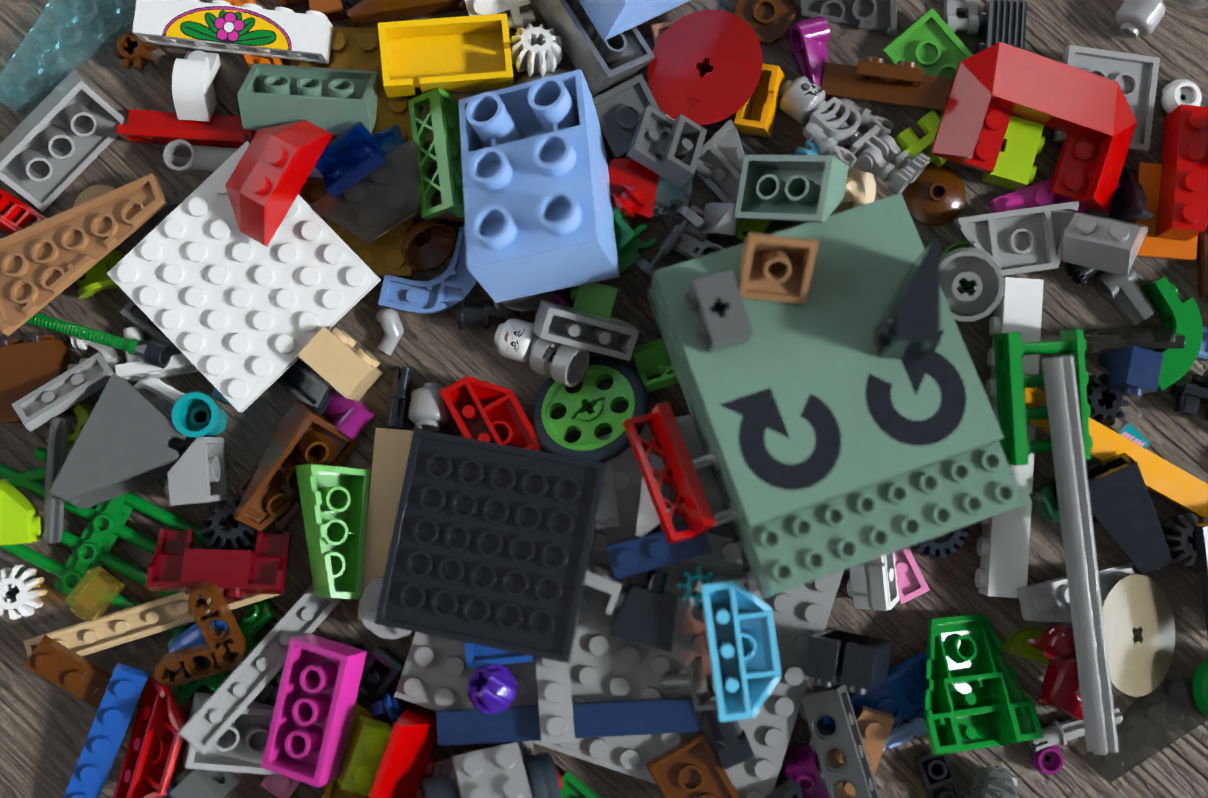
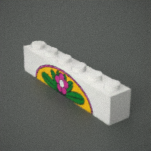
[132,0,334,64]

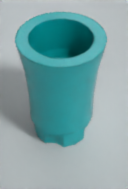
[172,392,228,438]

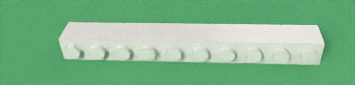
[975,277,1044,598]

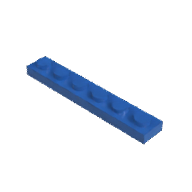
[63,663,149,798]

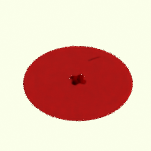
[648,10,762,125]

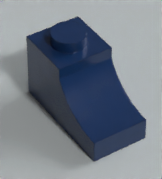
[1098,346,1164,398]

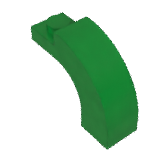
[1142,276,1203,391]

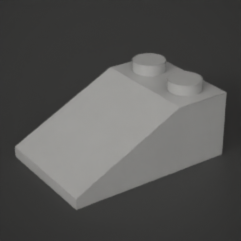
[181,692,284,776]

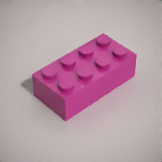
[261,634,367,787]

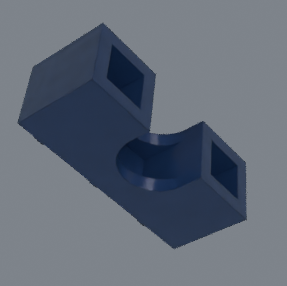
[606,522,712,580]

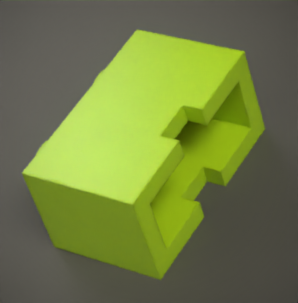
[982,115,1045,191]
[337,715,392,796]

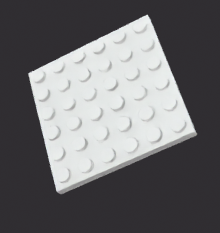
[107,141,381,412]

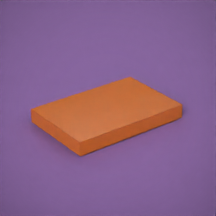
[1131,162,1198,262]

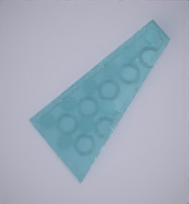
[0,0,136,113]

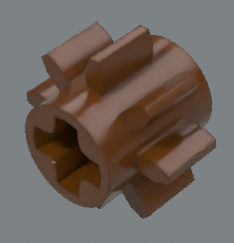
[113,30,156,72]

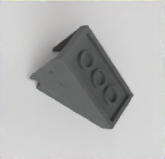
[49,374,191,510]

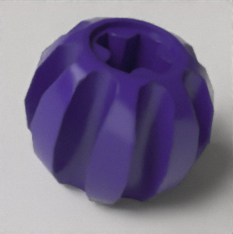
[467,664,517,715]

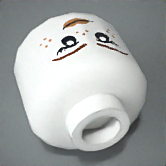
[494,318,539,363]

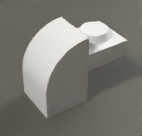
[172,50,220,122]

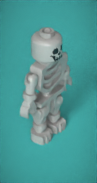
[780,76,930,195]

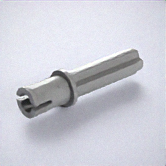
[1028,706,1123,752]

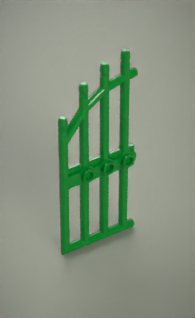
[0,447,231,647]

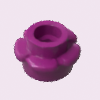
[1032,745,1064,775]

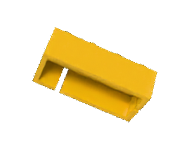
[378,13,513,98]

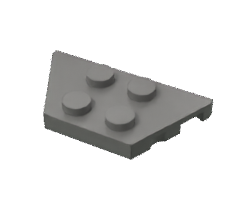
[954,201,1079,276]

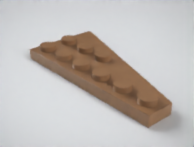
[0,173,168,336]

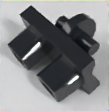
[1170,369,1208,421]

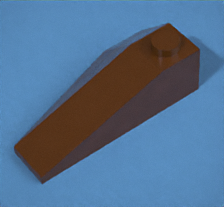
[346,0,467,27]
[233,399,359,532]

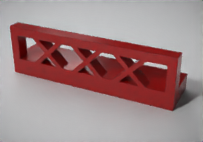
[116,109,255,148]
[623,402,716,544]

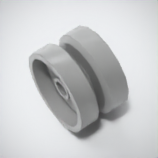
[940,247,1004,321]

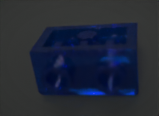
[315,121,386,198]

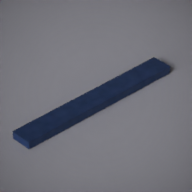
[436,697,701,746]

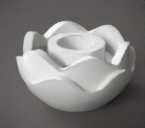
[1161,79,1202,114]

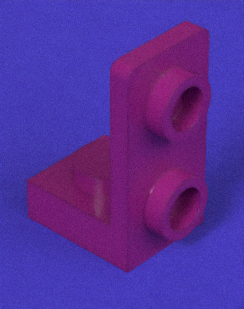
[785,742,830,798]

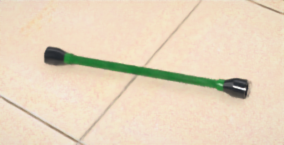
[25,313,172,369]

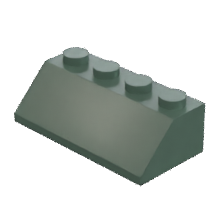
[237,63,379,138]

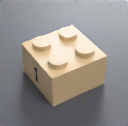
[297,326,383,401]

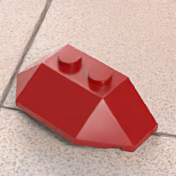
[225,120,333,247]
[439,376,542,452]
[112,676,188,798]

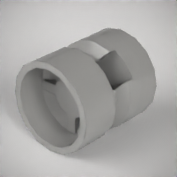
[529,338,590,387]

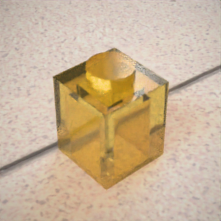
[65,566,125,621]

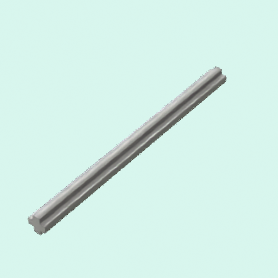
[1042,355,1119,755]

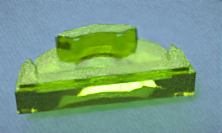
[1002,627,1049,664]

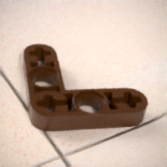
[154,581,248,687]

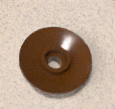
[903,164,966,226]

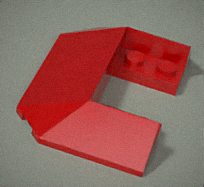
[930,42,1137,213]

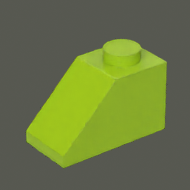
[0,479,43,545]

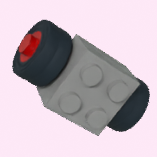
[422,742,563,798]

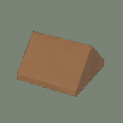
[738,233,819,304]

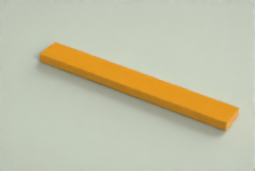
[996,387,1208,519]

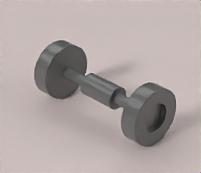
[634,203,706,278]

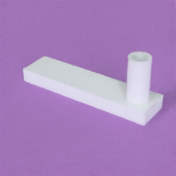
[115,327,200,384]

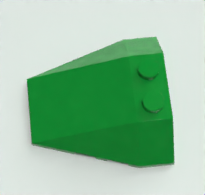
[925,613,1044,755]

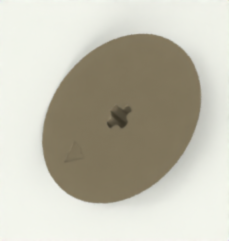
[1102,575,1175,697]

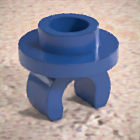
[371,689,407,722]

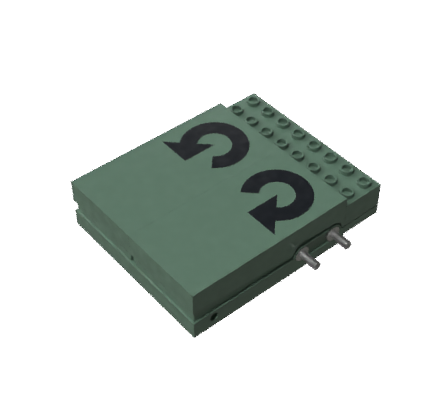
[647,193,1025,599]

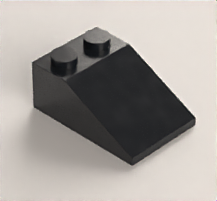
[873,241,940,361]

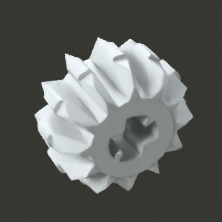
[510,23,562,78]
[0,564,48,620]

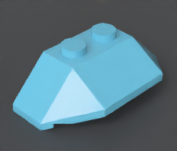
[701,580,782,722]

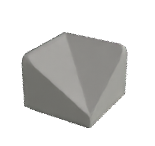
[702,202,737,237]

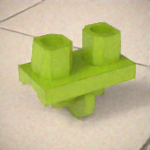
[894,110,946,166]

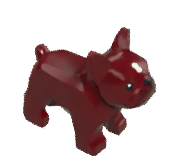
[1027,622,1083,720]

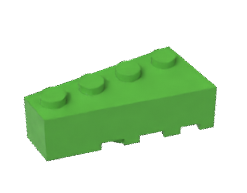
[295,464,371,599]

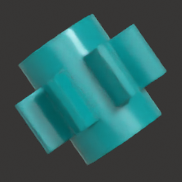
[677,564,714,607]

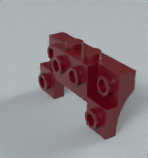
[145,528,292,601]

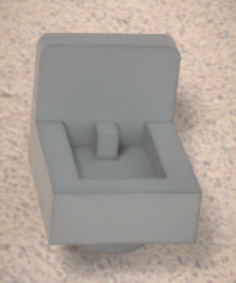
[585,565,626,615]

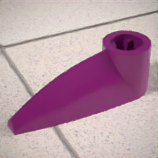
[789,16,830,100]
[325,390,375,440]

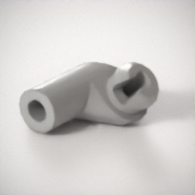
[376,307,404,356]

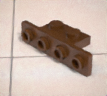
[821,57,952,111]

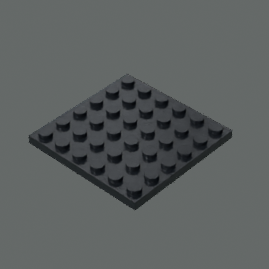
[374,429,607,663]

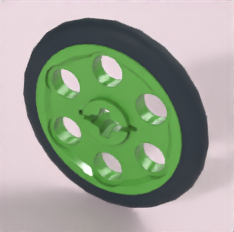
[531,357,649,463]

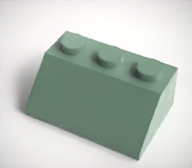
[734,155,849,223]

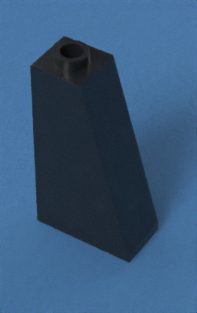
[1086,452,1174,575]

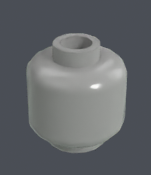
[1115,0,1166,39]
[409,383,450,432]

